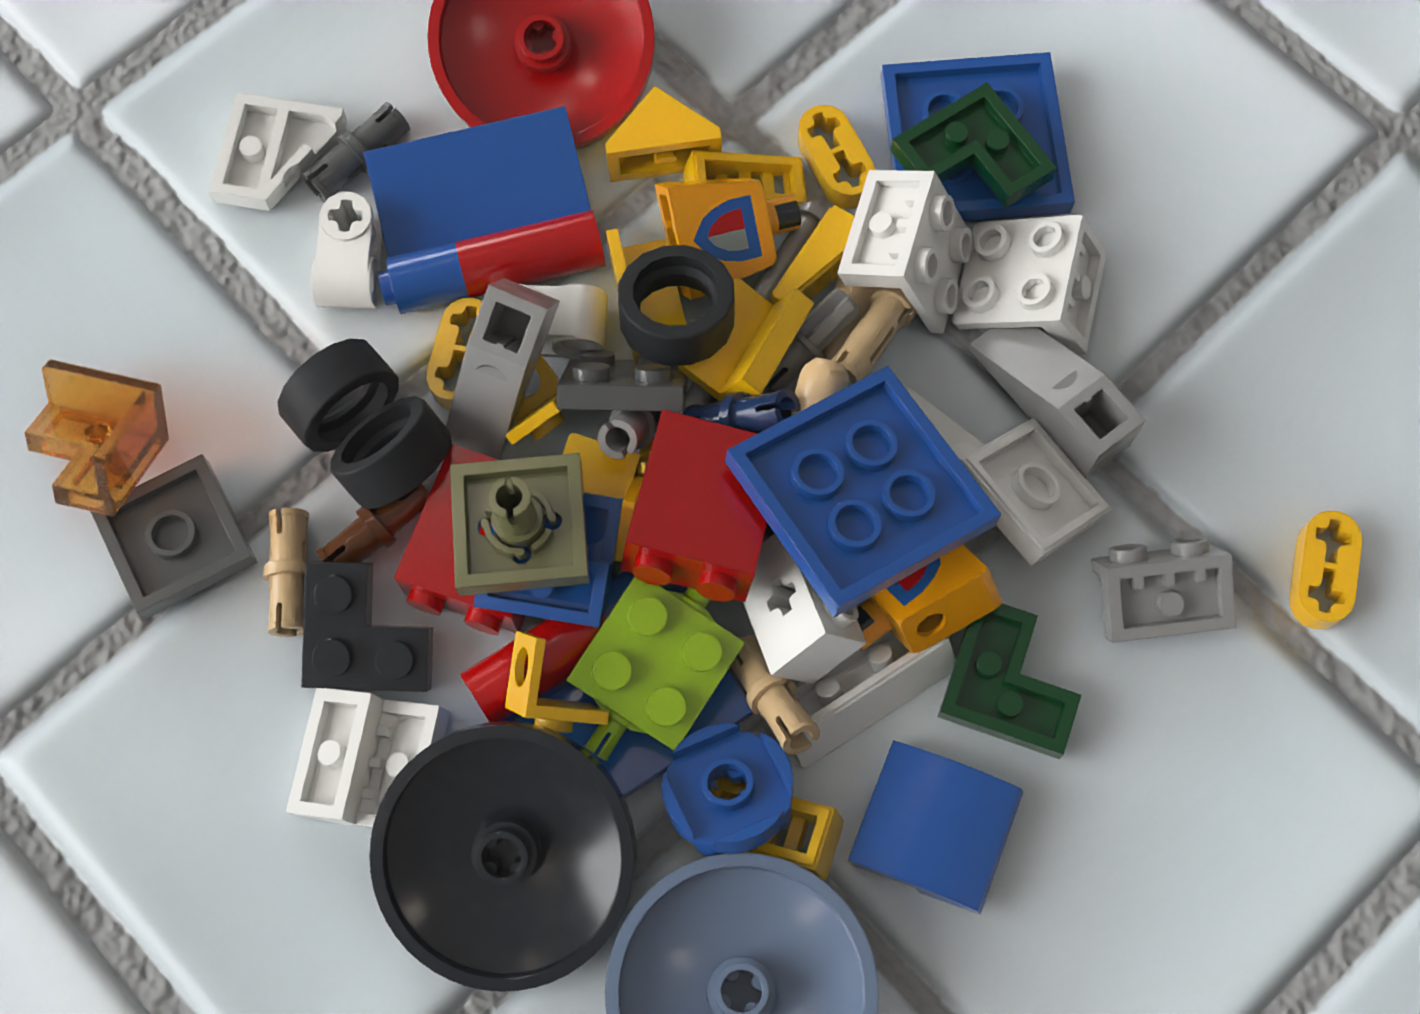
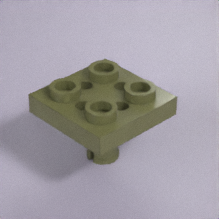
[450,453,590,596]

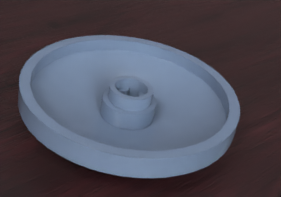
[605,852,879,1014]

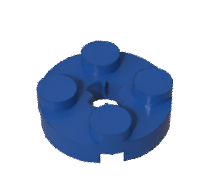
[661,723,794,856]

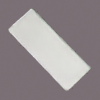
[793,631,956,768]

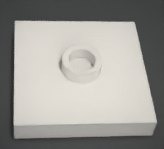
[960,418,1112,566]

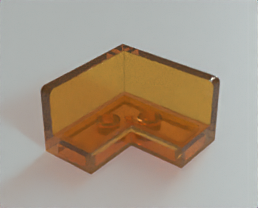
[24,359,169,517]

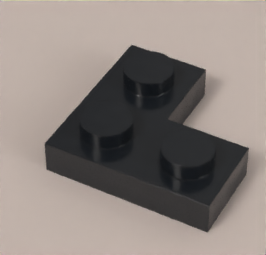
[301,561,433,692]

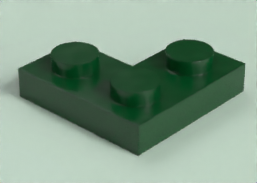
[890,83,1057,208]
[937,604,1081,759]

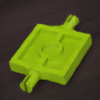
[566,576,745,762]

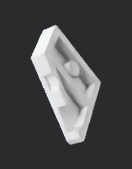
[209,92,347,211]

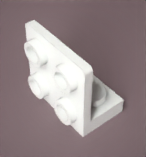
[837,170,973,334]
[952,215,1107,354]

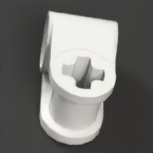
[311,191,384,309]
[520,284,608,359]

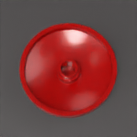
[427,0,655,150]

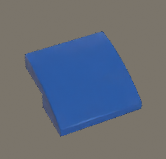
[473,492,624,628]
[848,740,1024,914]

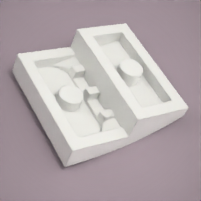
[286,688,450,829]

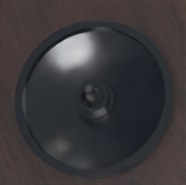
[369,721,637,992]

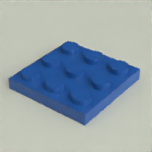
[880,52,1075,221]
[725,366,1001,618]

